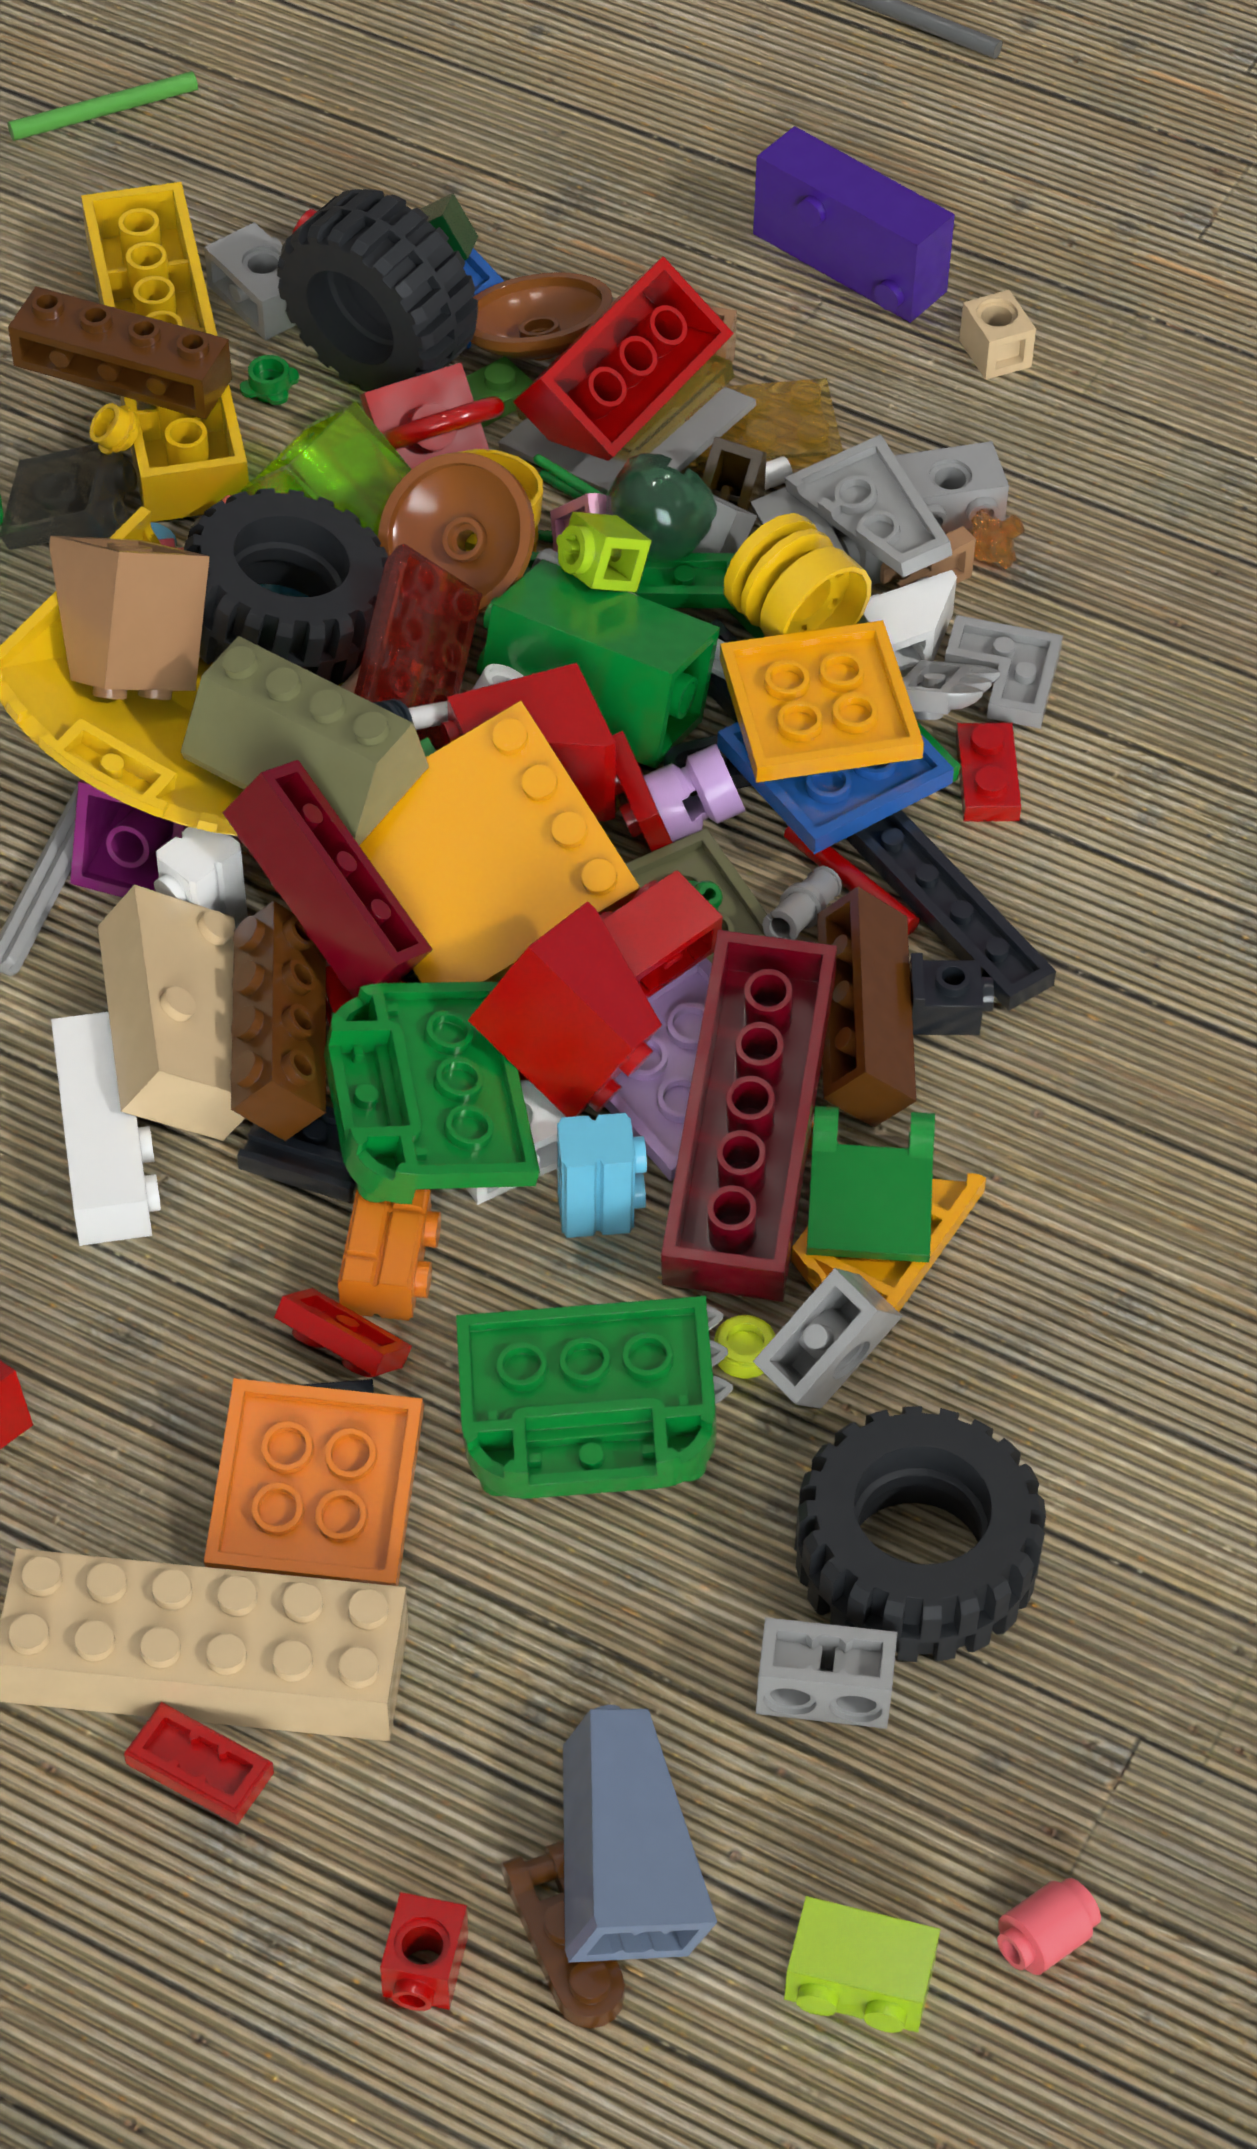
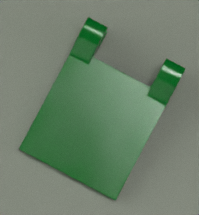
[806,1106,935,1263]

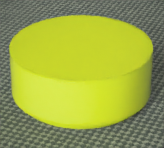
[714,1315,775,1379]

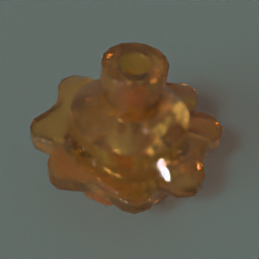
[970,509,1025,569]

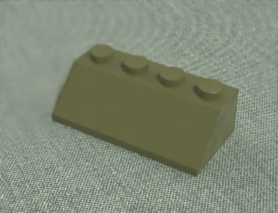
[181,636,429,845]

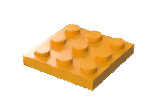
[720,620,924,783]

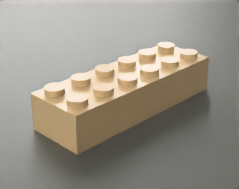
[0,1548,408,1741]

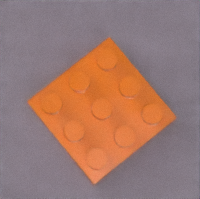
[204,1378,424,1586]

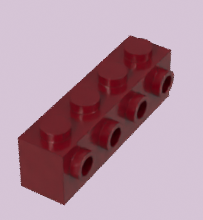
[222,760,433,998]

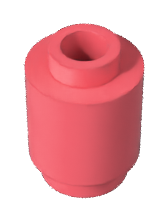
[997,1878,1101,1975]

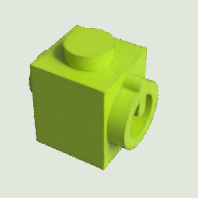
[556,512,652,592]

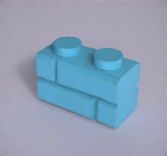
[557,1113,647,1238]

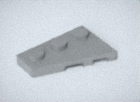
[784,435,952,577]

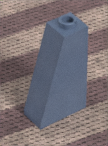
[563,1705,717,1962]

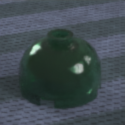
[606,453,717,563]

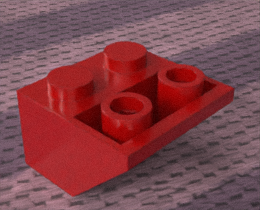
[600,870,723,998]

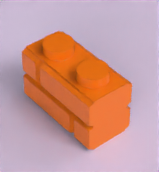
[338,1189,441,1321]

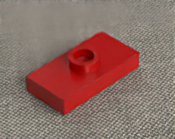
[124,1702,274,1825]

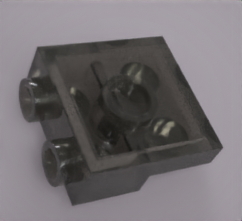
[0,443,137,550]

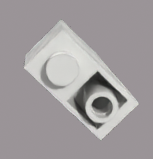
[857,570,957,677]

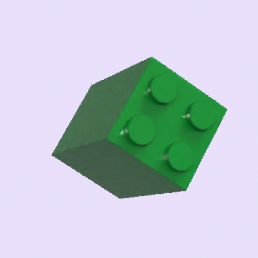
[476,559,720,769]

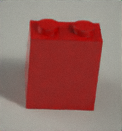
[441,663,616,822]
[468,901,662,1117]

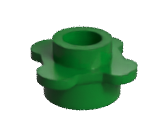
[240,355,299,405]

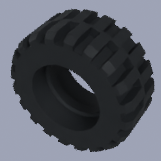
[277,189,478,392]
[184,488,394,685]
[794,1406,1046,1662]

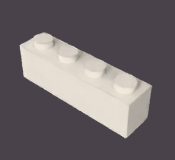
[51,1012,161,1246]

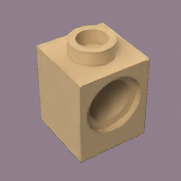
[959,290,1036,380]

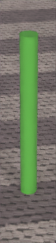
[7,71,198,141]

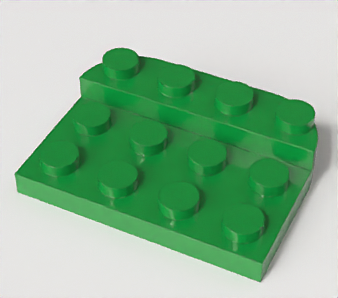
[324,982,540,1204]
[456,1296,717,1499]

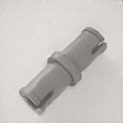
[762,866,842,940]

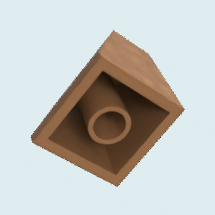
[49,536,210,700]

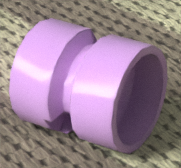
[644,744,746,843]

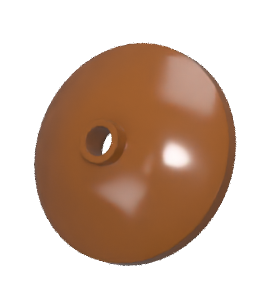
[470,272,613,361]
[378,452,535,618]

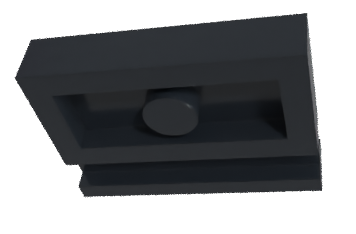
[237,1106,357,1203]

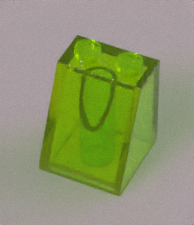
[241,401,412,537]

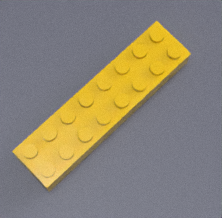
[81,182,250,522]

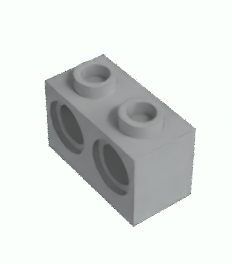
[756,1617,897,1729]

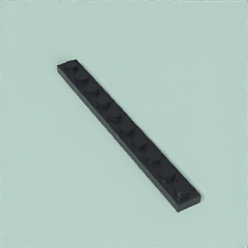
[708,619,1056,1011]

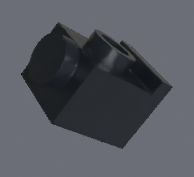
[910,953,994,1035]

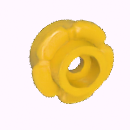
[89,403,139,455]

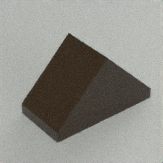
[684,437,767,539]

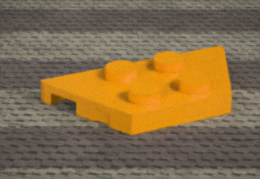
[791,1173,986,1356]

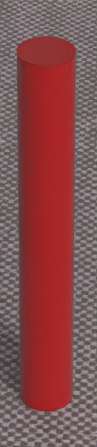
[784,826,920,935]

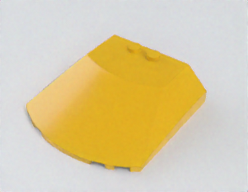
[0,506,423,836]

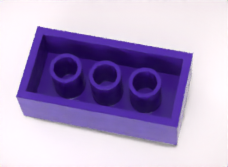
[753,126,955,323]

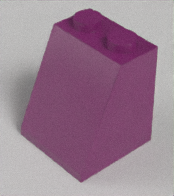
[70,779,188,897]

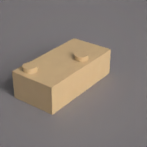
[98,885,245,1141]

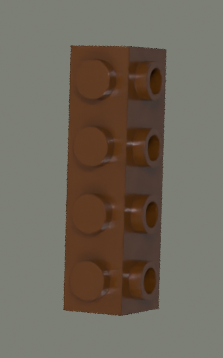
[8,286,232,420]
[817,887,917,1128]
[230,901,326,1141]

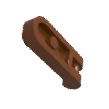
[501,1840,625,2029]

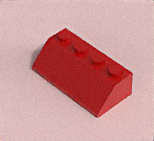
[513,256,734,461]

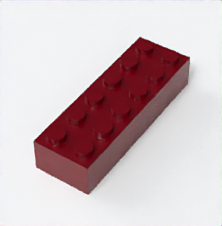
[661,930,837,1302]

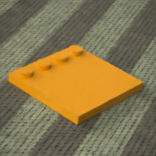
[359,701,640,983]

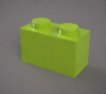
[784,1896,941,2033]

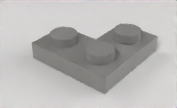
[944,615,1063,729]

